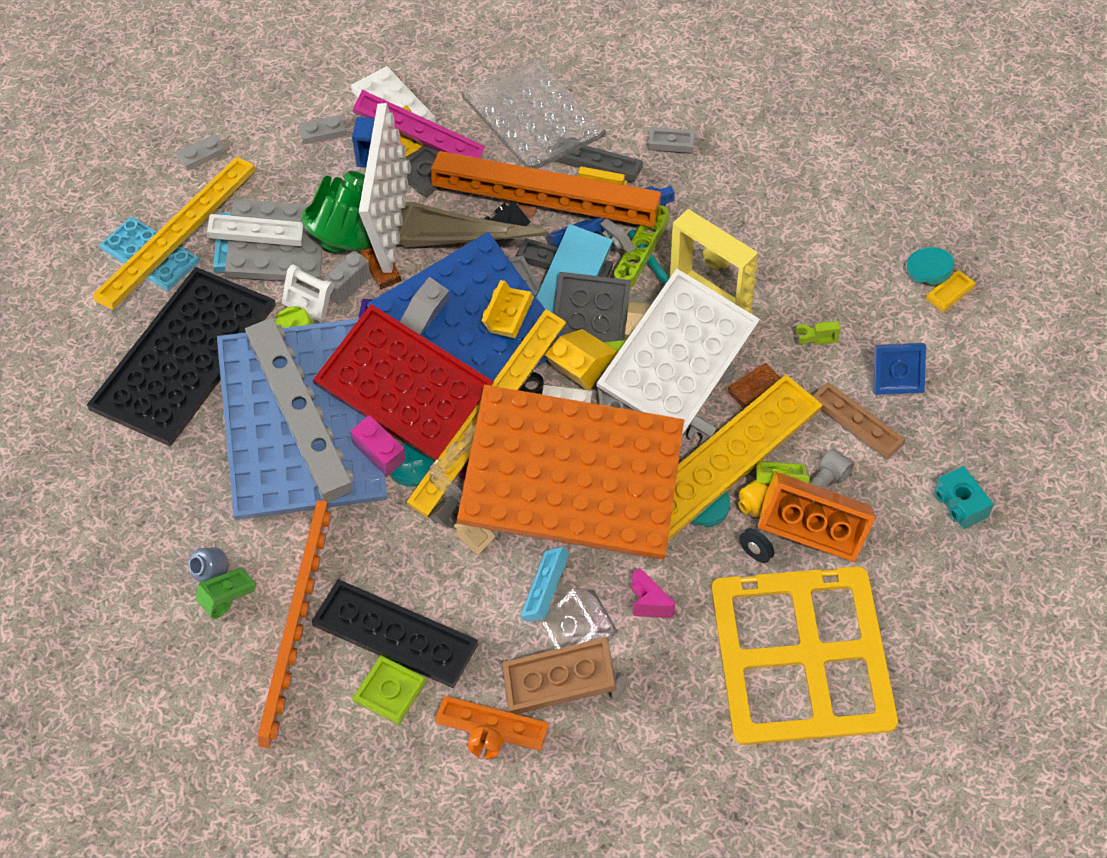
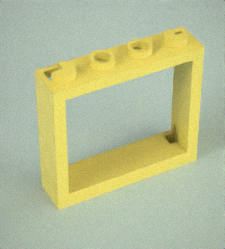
[670,209,758,314]

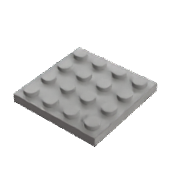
[225,199,323,282]

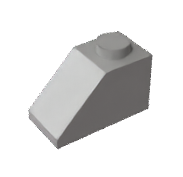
[400,277,449,335]

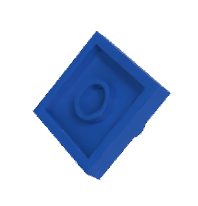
[874,343,926,395]

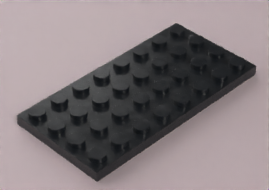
[87,267,276,447]

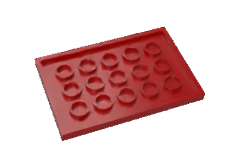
[313,304,494,462]

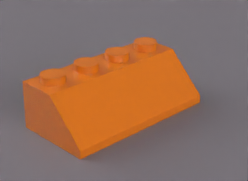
[758,471,876,562]

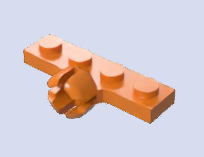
[436,696,549,760]

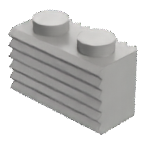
[321,251,371,306]

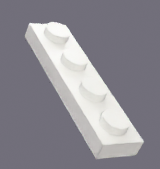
[207,214,304,246]

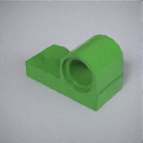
[195,567,257,619]

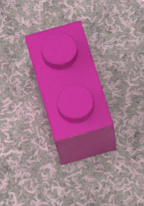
[351,415,406,476]

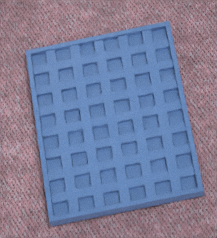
[217,318,388,520]

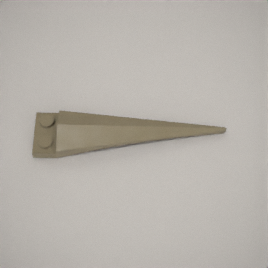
[397,202,549,248]

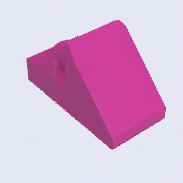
[631,568,675,618]

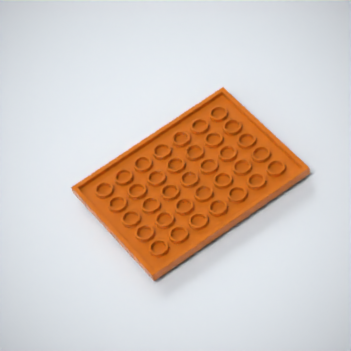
[457,385,684,560]

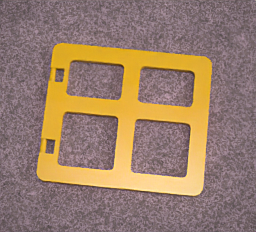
[711,566,898,745]

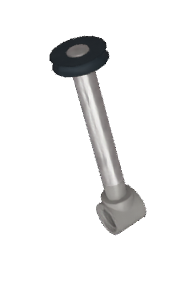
[739,448,855,563]

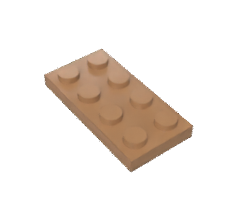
[502,637,617,714]

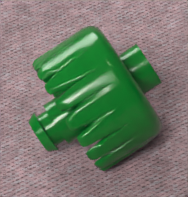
[301,170,373,253]

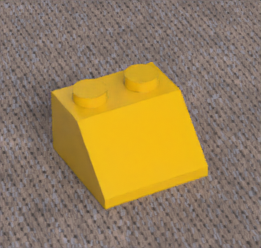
[545,329,618,391]

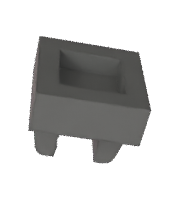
[428,496,459,528]

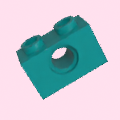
[935,466,994,529]

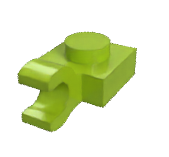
[795,321,841,345]

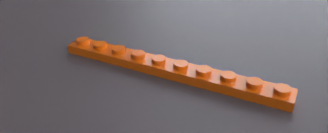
[258,500,331,748]

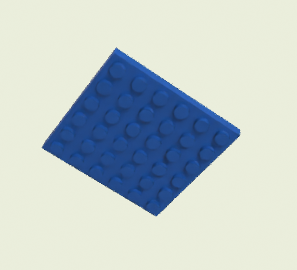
[367,232,564,381]

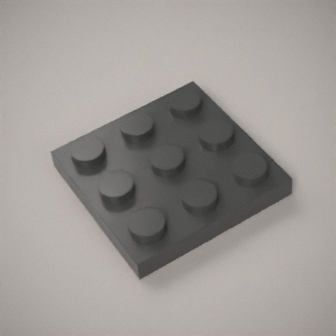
[554,271,631,342]

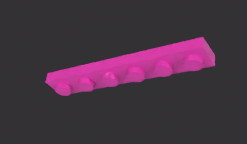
[352,90,485,158]

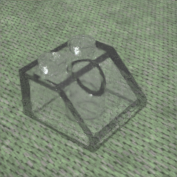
[541,588,618,649]

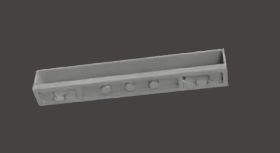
[245,317,355,503]

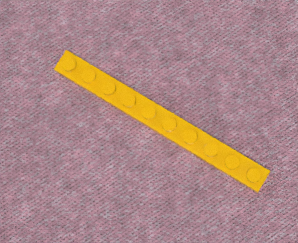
[93,157,255,310]
[407,309,566,518]

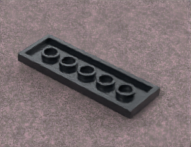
[312,579,479,689]

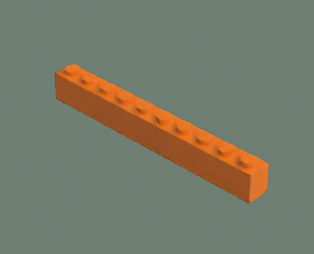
[431,151,661,227]

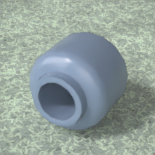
[188,547,228,582]

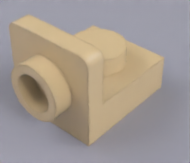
[452,522,496,555]

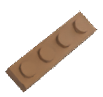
[813,382,905,459]

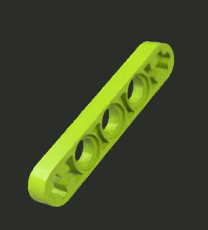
[614,205,670,288]

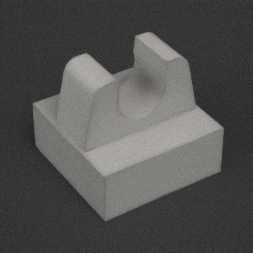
[688,416,720,445]

